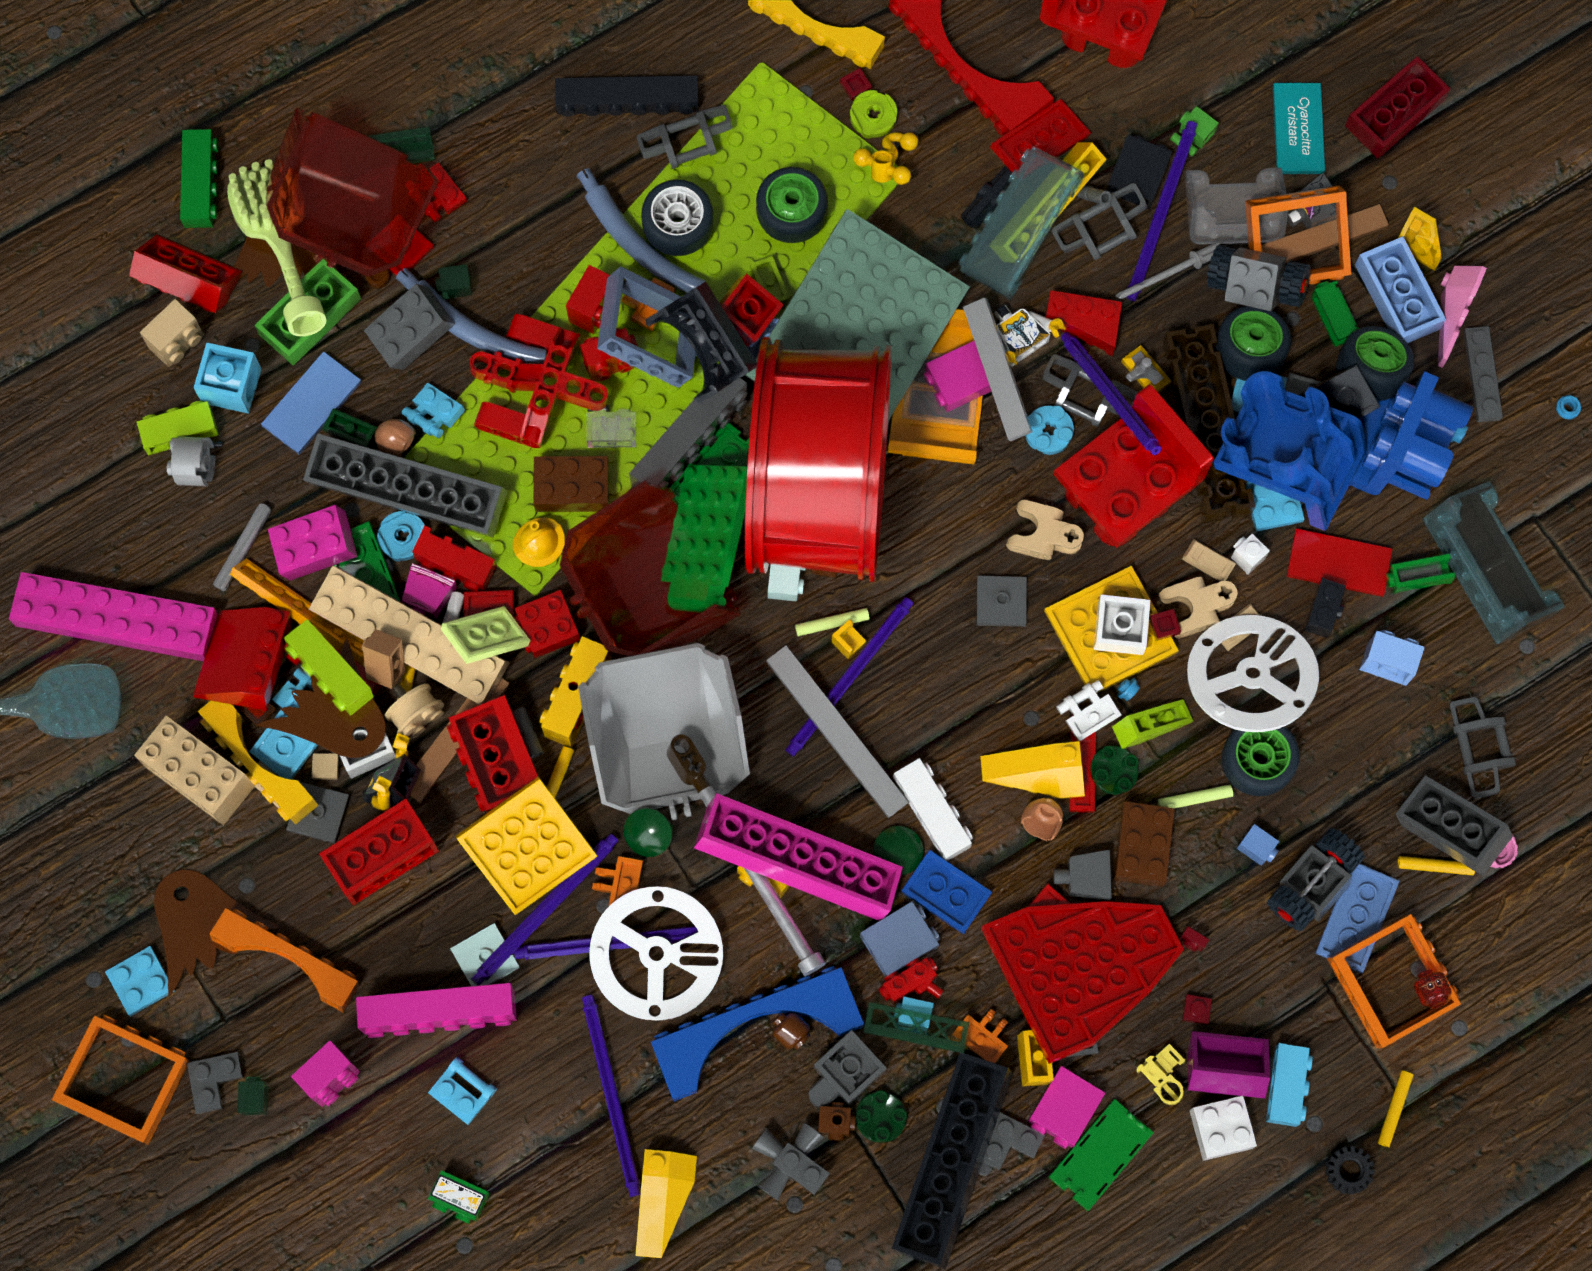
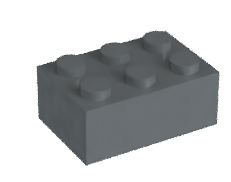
[364,284,455,370]

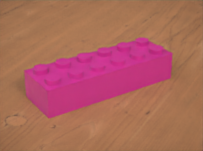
[356,983,517,1038]

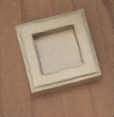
[312,754,339,780]

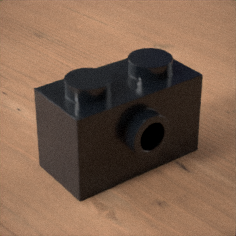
[1303,578,1346,638]

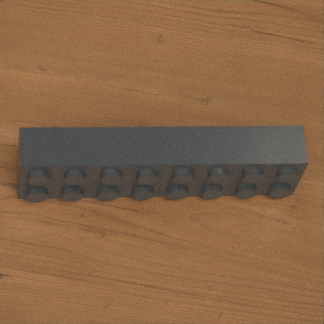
[303,433,508,538]

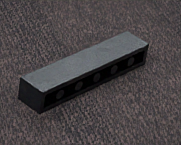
[555,76,698,117]

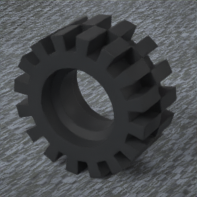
[1325,1146,1375,1195]

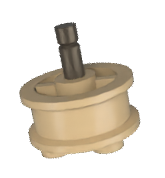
[384,682,444,738]

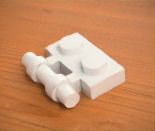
[1056,680,1121,742]

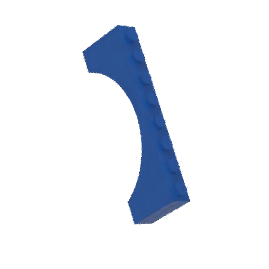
[651,966,864,1102]

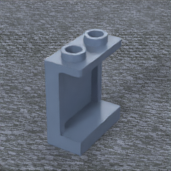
[860,902,940,977]

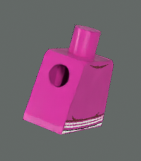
[402,563,457,619]

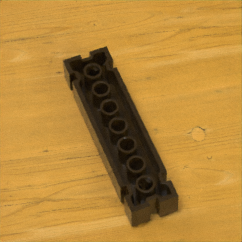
[1163,324,1255,524]

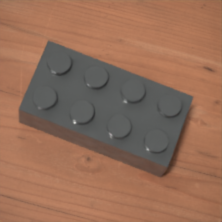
[1396,775,1513,876]

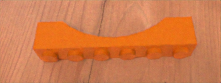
[210,908,359,1013]

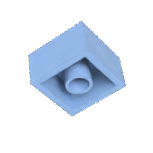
[1359,630,1424,686]

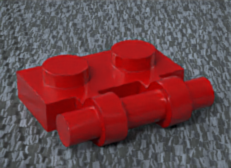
[406,163,467,222]

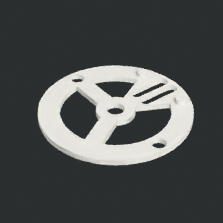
[1187,615,1319,732]
[590,886,723,1020]

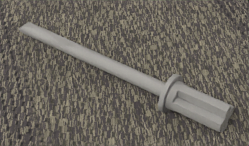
[1116,242,1220,299]

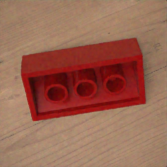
[129,235,242,313]

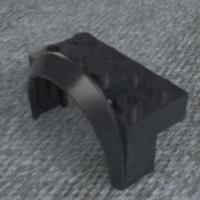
[645,281,757,404]

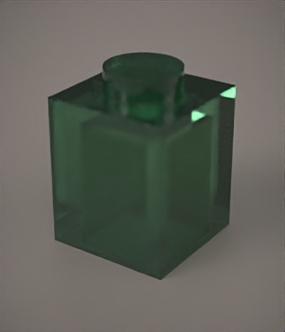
[435,264,472,299]
[237,1077,268,1115]

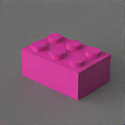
[268,505,358,581]
[291,1041,360,1107]

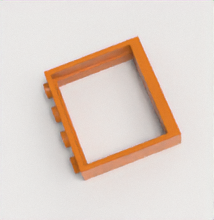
[1245,186,1351,284]
[1327,914,1461,1048]
[52,1015,190,1145]

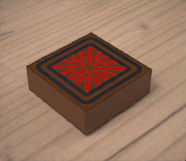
[240,703,277,728]

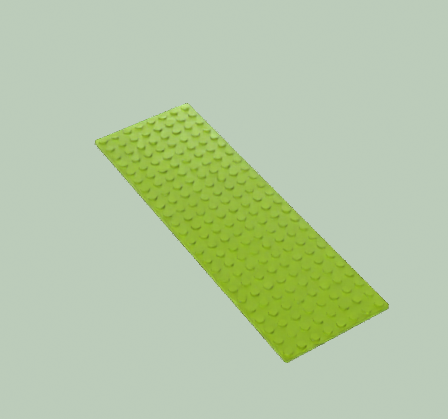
[404,63,899,596]

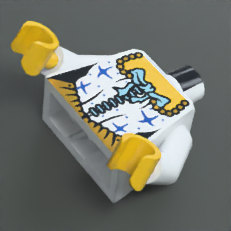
[994,305,1066,367]

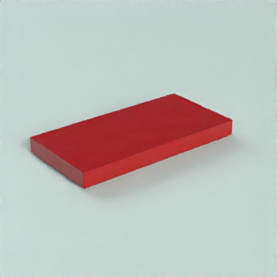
[990,98,1091,182]
[1286,529,1392,597]

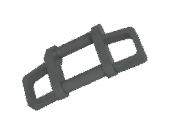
[637,105,733,169]
[1052,183,1147,261]
[1042,354,1138,427]
[1450,697,1516,799]

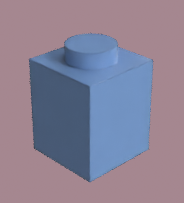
[1237,824,1279,866]

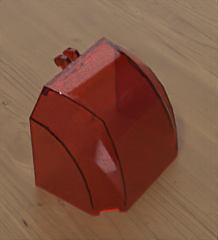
[266,107,439,277]
[560,480,741,656]

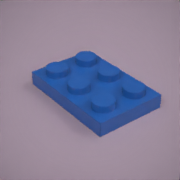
[901,850,992,935]

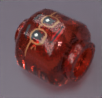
[1413,969,1452,1009]

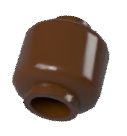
[772,1012,810,1050]

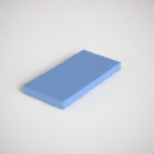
[261,352,362,455]
[1315,864,1399,974]

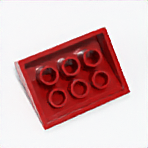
[193,607,292,711]

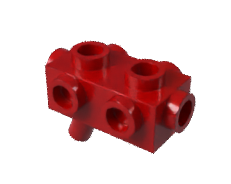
[878,957,944,1005]

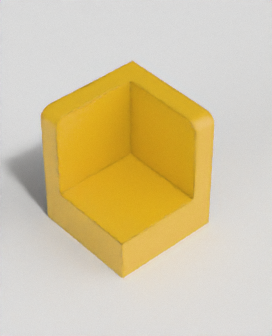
[832,619,867,660]

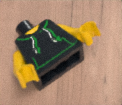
[362,733,421,811]

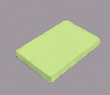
[441,606,530,664]

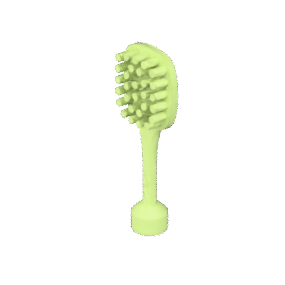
[227,159,326,336]

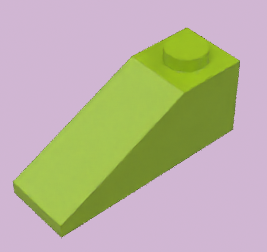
[1112,699,1193,749]

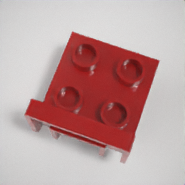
[1040,0,1167,68]
[1054,384,1214,548]

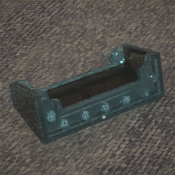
[1422,481,1565,645]

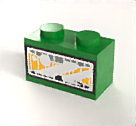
[428,1170,490,1224]

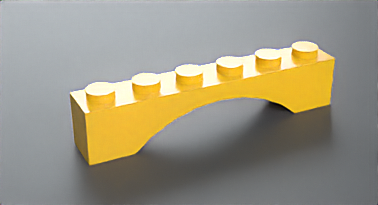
[748,0,885,69]
[198,701,319,825]

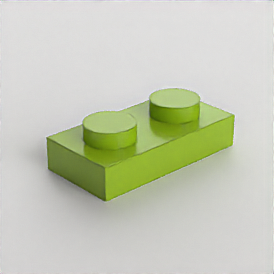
[750,256,790,304]

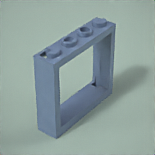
[597,267,695,388]

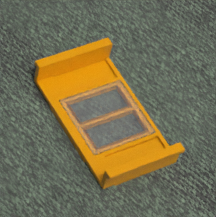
[888,309,983,464]

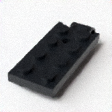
[1298,363,1380,419]

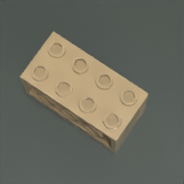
[134,716,255,826]

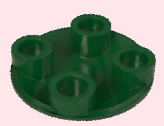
[1090,746,1139,795]
[624,807,673,857]
[873,826,923,875]
[855,1091,907,1143]

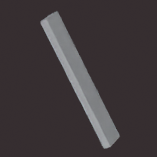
[963,297,1033,441]

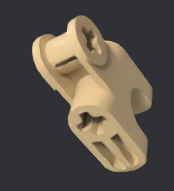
[1006,500,1084,560]
[1159,577,1238,639]

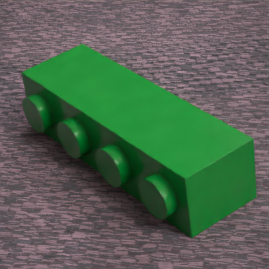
[180,129,219,228]

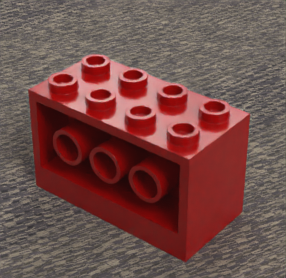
[446,695,538,813]
[319,799,439,906]

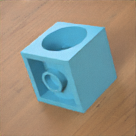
[194,343,261,414]

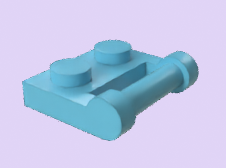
[428,1057,497,1125]

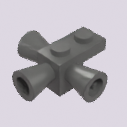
[752,1123,830,1201]

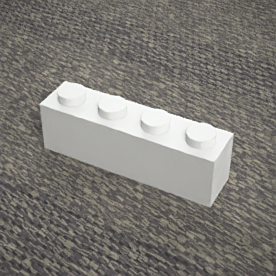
[893,758,973,861]

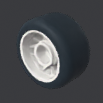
[641,180,714,256]

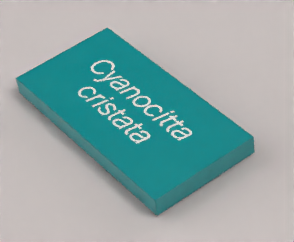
[1273,83,1325,174]

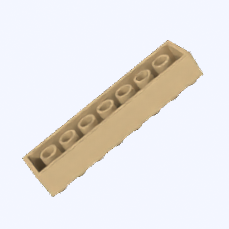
[309,566,510,705]

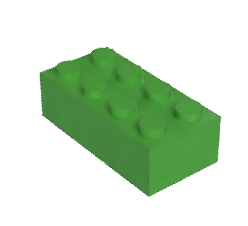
[255,259,361,366]

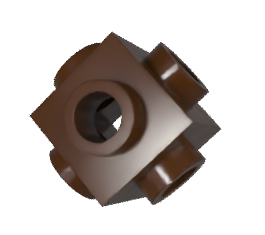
[818,1103,855,1141]

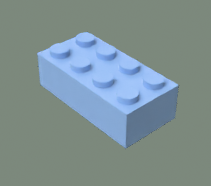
[1355,237,1446,343]

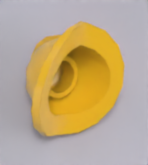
[513,517,565,567]

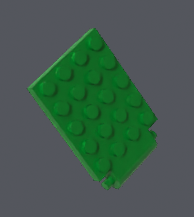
[661,465,748,614]

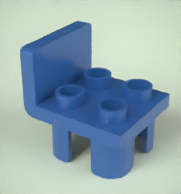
[1213,371,1367,531]
[1350,371,1473,500]

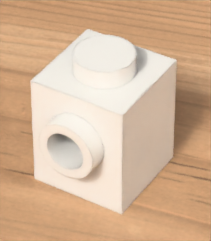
[1231,534,1270,575]

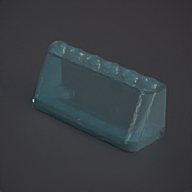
[958,146,1085,301]

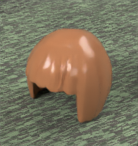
[375,419,416,457]
[1021,798,1063,841]

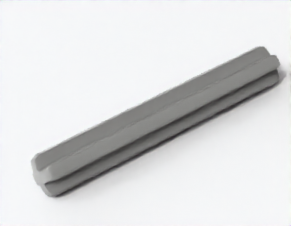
[213,503,271,591]

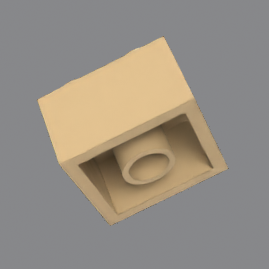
[140,299,204,367]

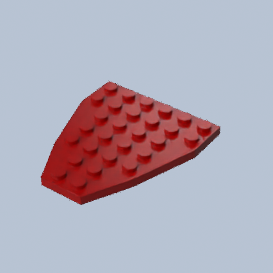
[981,901,1184,1064]

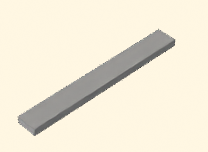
[766,646,909,818]

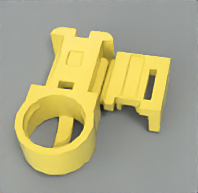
[1137,1044,1186,1105]

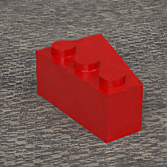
[1045,290,1122,356]
[412,525,497,592]

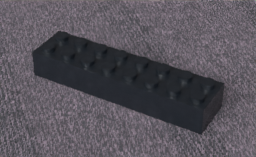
[891,1052,1013,1270]

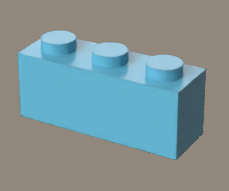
[1266,1043,1313,1127]

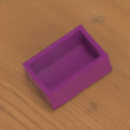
[1187,1031,1270,1098]

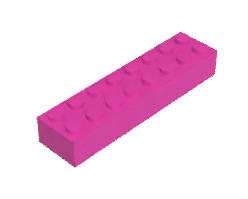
[9,572,219,661]
[694,793,903,921]

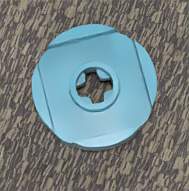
[1025,406,1074,455]
[377,511,424,561]

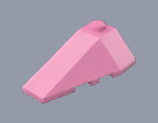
[1438,266,1487,368]

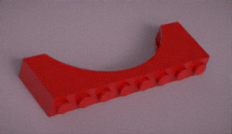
[889,0,1054,136]

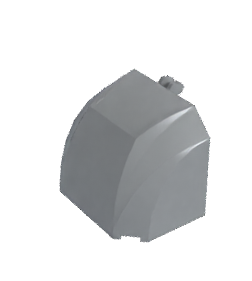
[578,643,750,820]

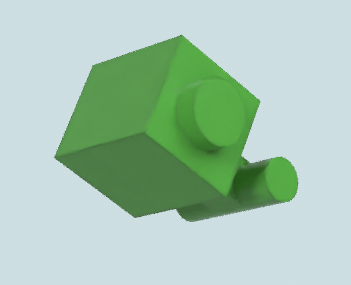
[1170,106,1219,157]

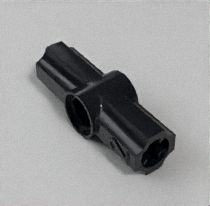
[961,165,1020,230]

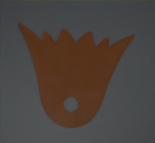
[233,201,329,287]
[256,638,386,758]
[154,870,280,996]

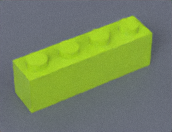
[284,619,374,716]

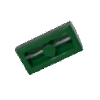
[322,408,377,448]

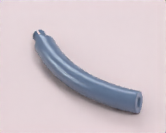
[577,168,706,293]
[396,268,546,364]

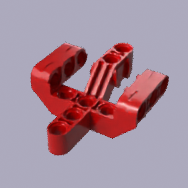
[470,314,608,449]

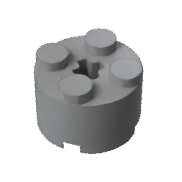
[167,436,215,486]

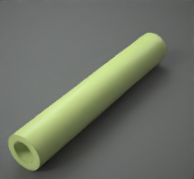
[795,608,869,636]
[1157,785,1233,808]

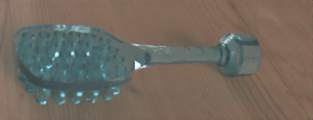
[0,663,121,739]

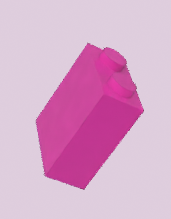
[923,341,991,412]
[1028,1066,1105,1149]

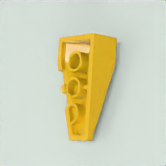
[1398,207,1442,271]
[980,741,1085,799]
[636,1149,697,1258]

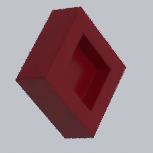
[840,68,872,101]
[1149,609,1181,641]
[1180,926,1209,952]
[1182,995,1212,1025]

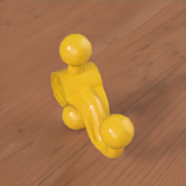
[853,132,918,185]

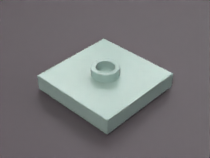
[450,923,520,986]

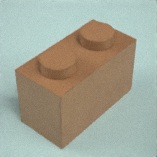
[362,629,405,689]

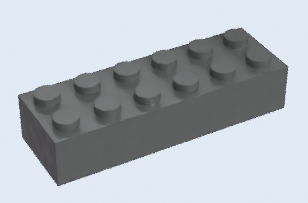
[629,378,748,505]

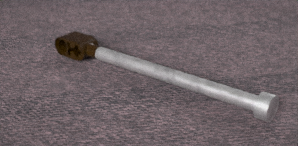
[667,734,826,976]

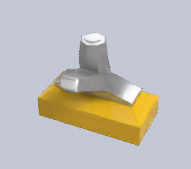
[1121,345,1171,393]

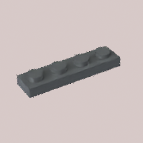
[1463,326,1503,422]

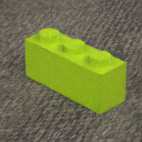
[136,401,219,456]

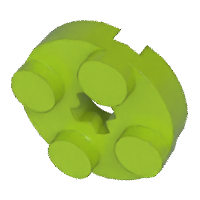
[850,90,897,139]

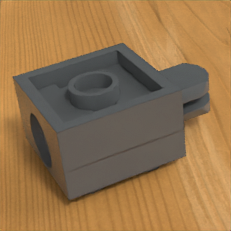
[809,1030,886,1108]

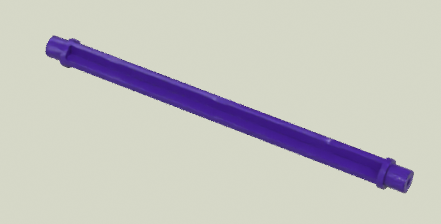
[1126,121,1197,301]
[1061,332,1161,455]
[785,597,913,757]
[471,834,618,986]
[514,926,699,960]
[582,995,641,1197]

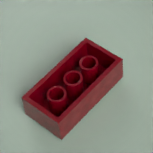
[1345,56,1451,159]

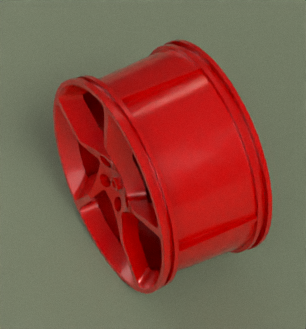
[745,337,891,582]

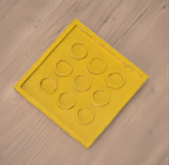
[1044,566,1179,694]
[456,776,597,915]

